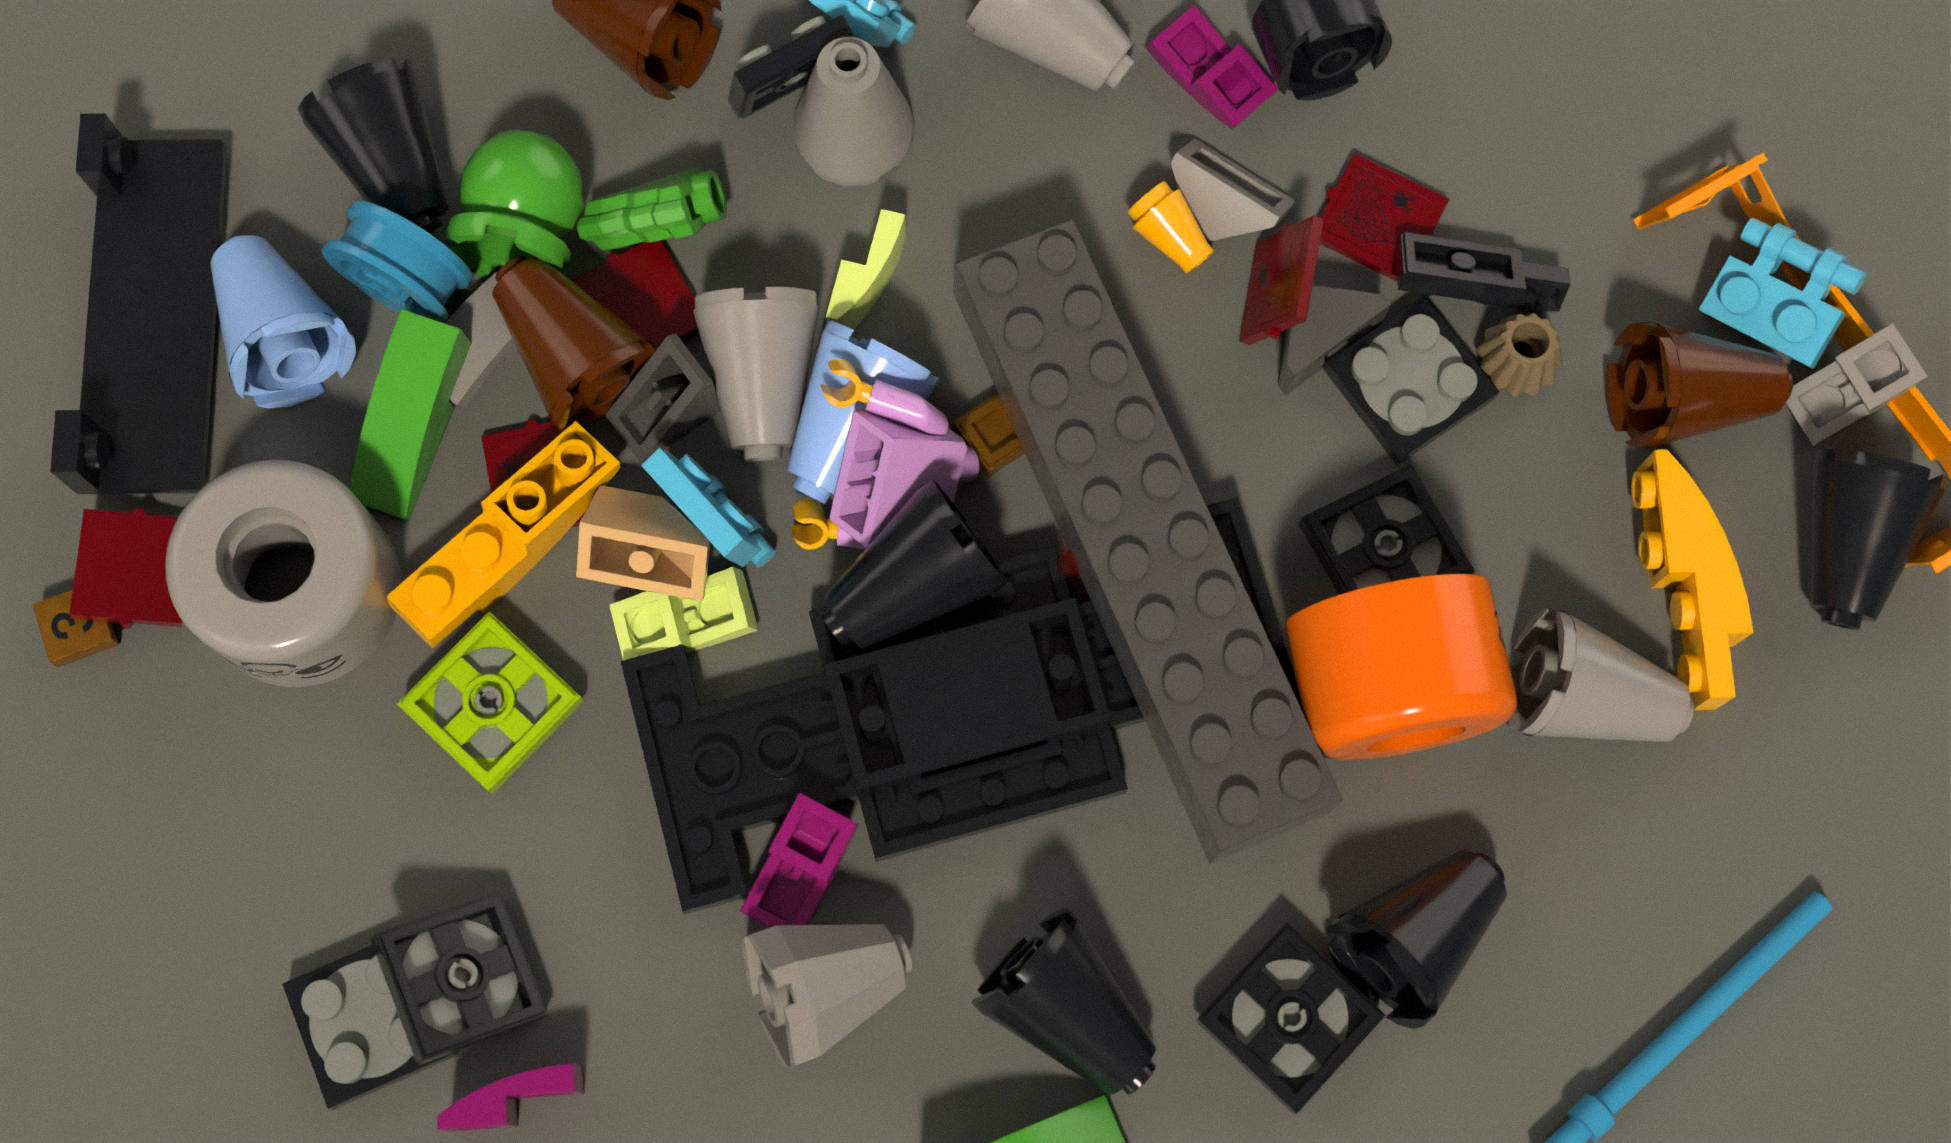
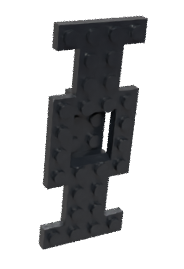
[620,497,1303,914]

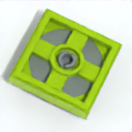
[397,611,584,795]

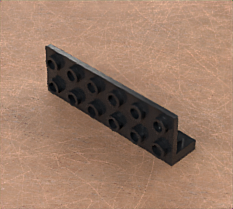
[50,113,227,494]

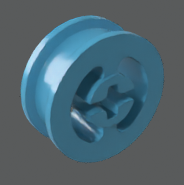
[321,200,473,323]

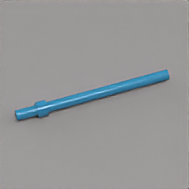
[1544,891,1833,1143]

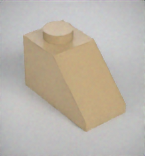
[576,485,710,602]

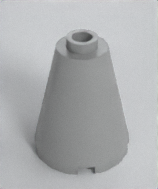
[964,0,1135,92]
[793,37,913,187]
[693,287,819,461]
[1506,608,1695,743]

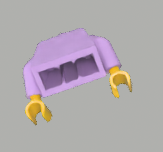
[792,359,980,550]

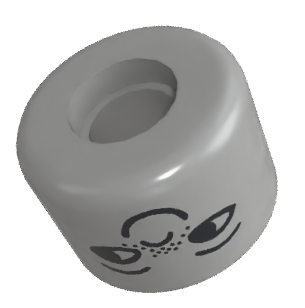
[165,460,402,687]

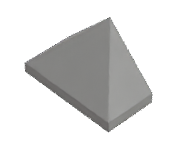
[1171,138,1297,242]

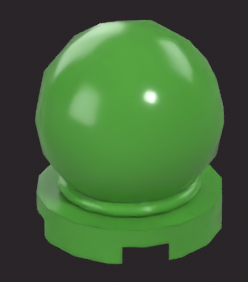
[443,129,584,279]

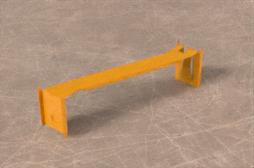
[1632,152,1951,574]

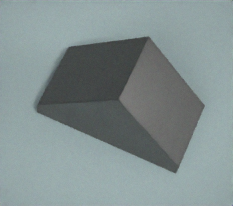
[1278,285,1391,395]
[605,334,721,463]

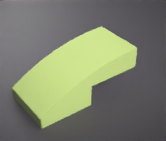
[826,209,906,330]
[609,567,759,660]

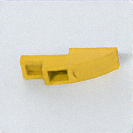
[386,421,621,648]
[1631,449,1754,711]

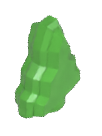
[576,166,727,250]

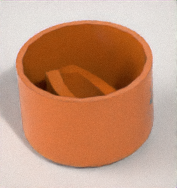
[1285,574,1517,760]

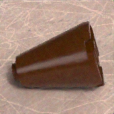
[552,0,722,100]
[492,256,657,432]
[1606,322,1793,448]

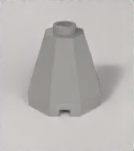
[741,924,912,1067]

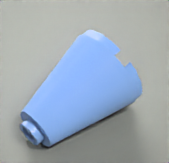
[210,235,356,409]
[786,321,940,504]

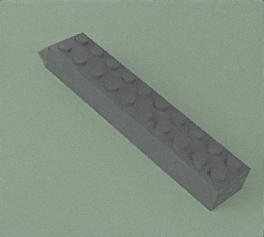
[953,219,1343,864]

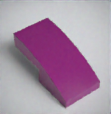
[1145,5,1278,129]
[740,793,859,928]
[437,1063,584,1132]

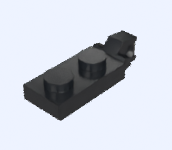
[1395,232,1570,312]

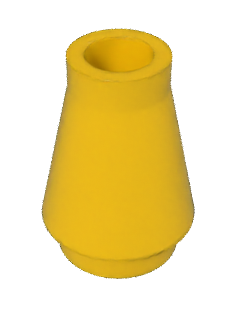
[1127,181,1215,275]

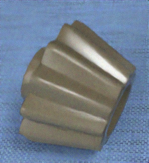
[1477,313,1563,397]

